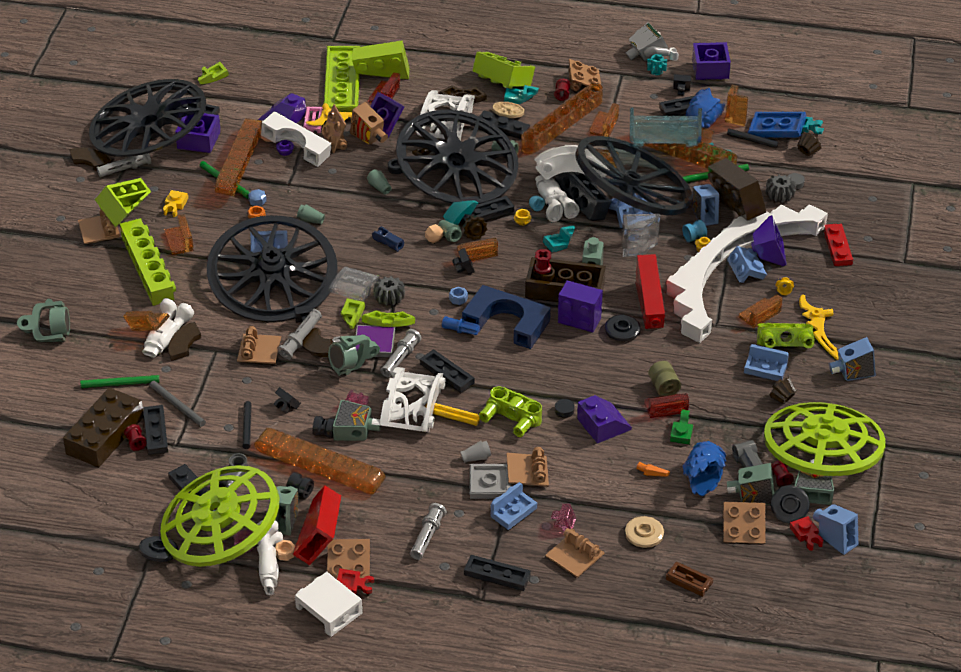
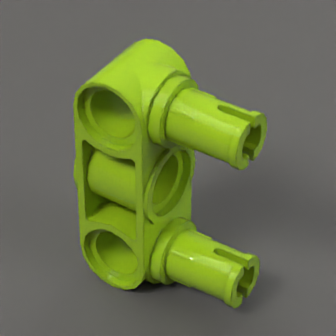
[757,323,815,349]
[479,386,542,437]

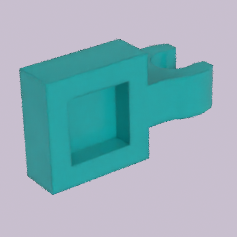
[801,117,824,135]

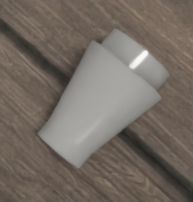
[460,441,492,463]

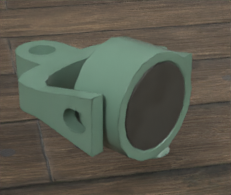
[17,299,70,342]
[328,335,380,376]

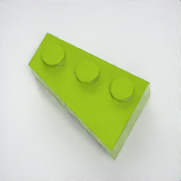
[352,40,409,79]
[472,52,535,89]
[95,178,151,227]

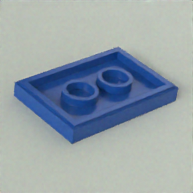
[748,112,807,137]

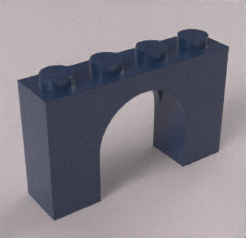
[462,285,551,349]

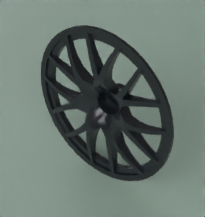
[89,79,206,157]
[396,110,518,204]
[207,215,338,322]

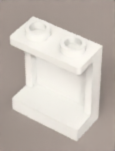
[295,572,362,637]

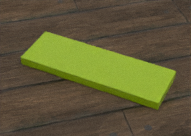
[324,46,360,112]

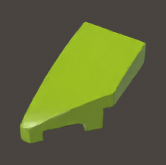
[198,62,229,84]
[341,298,365,329]

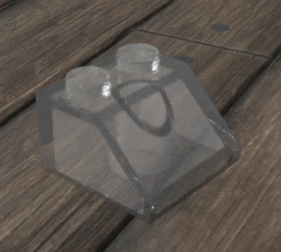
[622,214,660,257]

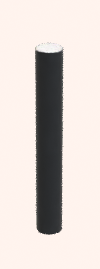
[727,128,779,148]
[242,401,252,449]

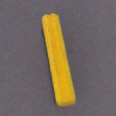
[424,403,480,426]

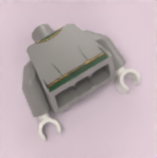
[626,22,679,61]

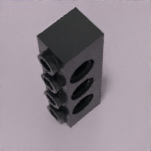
[555,172,611,221]

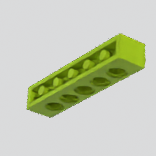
[120,218,176,306]

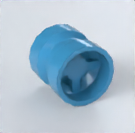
[682,220,707,242]

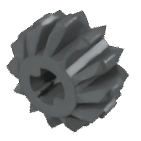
[765,174,796,203]
[373,276,405,306]

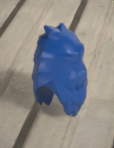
[686,88,726,129]
[682,441,727,496]

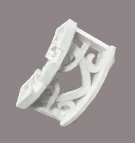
[416,90,474,141]
[534,145,609,180]
[379,367,445,432]

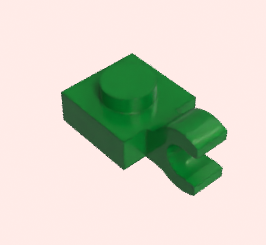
[670,410,693,445]

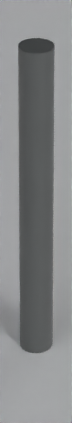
[149,381,206,427]

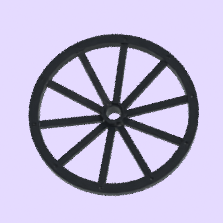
[575,136,692,216]

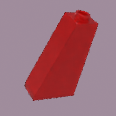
[635,254,665,329]
[293,485,341,565]

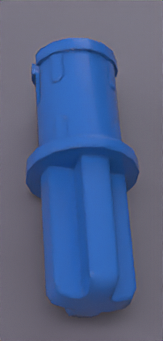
[442,316,480,335]

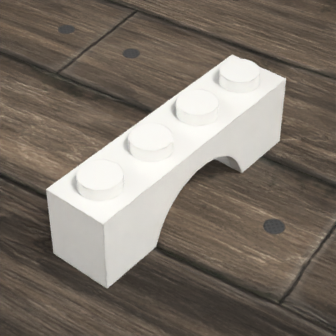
[261,111,331,167]

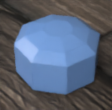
[248,189,266,206]
[449,287,468,305]

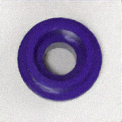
[276,140,294,156]

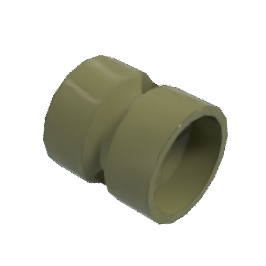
[648,361,682,398]

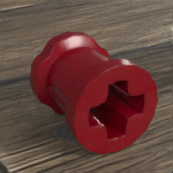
[554,79,571,101]
[534,249,551,274]
[124,424,147,451]
[771,460,794,487]

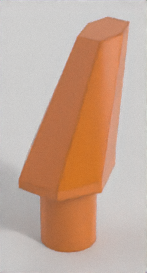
[636,462,670,477]

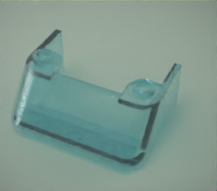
[630,108,702,147]

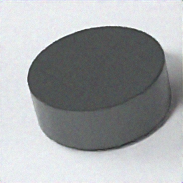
[787,173,805,189]

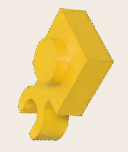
[163,190,188,217]

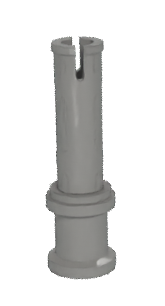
[96,153,151,178]
[277,309,322,360]
[380,329,422,377]
[410,503,447,560]

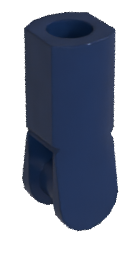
[372,226,404,252]

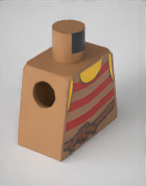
[350,102,388,145]

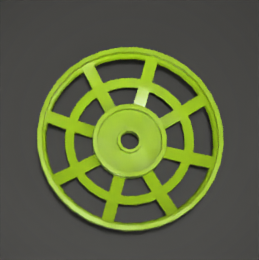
[764,402,885,476]
[160,465,280,567]

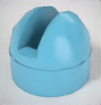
[529,196,545,211]

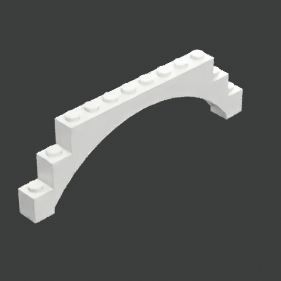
[666,204,828,343]

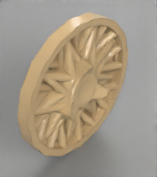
[492,102,524,118]
[625,516,664,548]

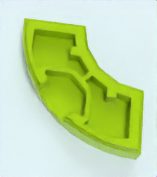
[362,311,415,327]

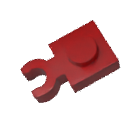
[790,516,823,551]
[337,568,374,594]

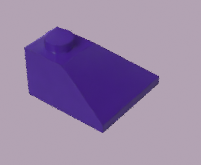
[370,92,404,138]
[258,93,306,123]
[751,215,787,266]

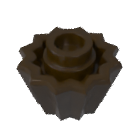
[797,132,822,156]
[463,215,488,240]
[769,377,796,404]

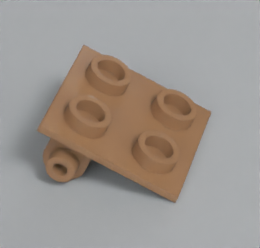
[568,59,602,91]
[322,104,347,153]
[78,209,120,244]
[237,326,281,364]
[506,447,549,487]
[723,502,765,544]
[545,528,605,578]
[327,539,370,579]

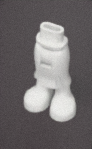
[535,175,579,222]
[142,298,194,357]
[257,520,283,595]

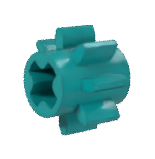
[647,54,667,75]

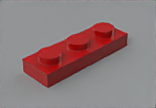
[823,224,853,266]

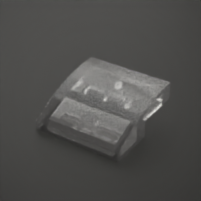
[329,267,379,301]

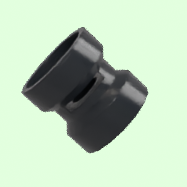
[312,416,335,438]
[286,472,314,498]

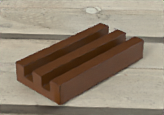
[666,561,713,597]

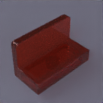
[369,73,400,103]
[644,393,689,418]

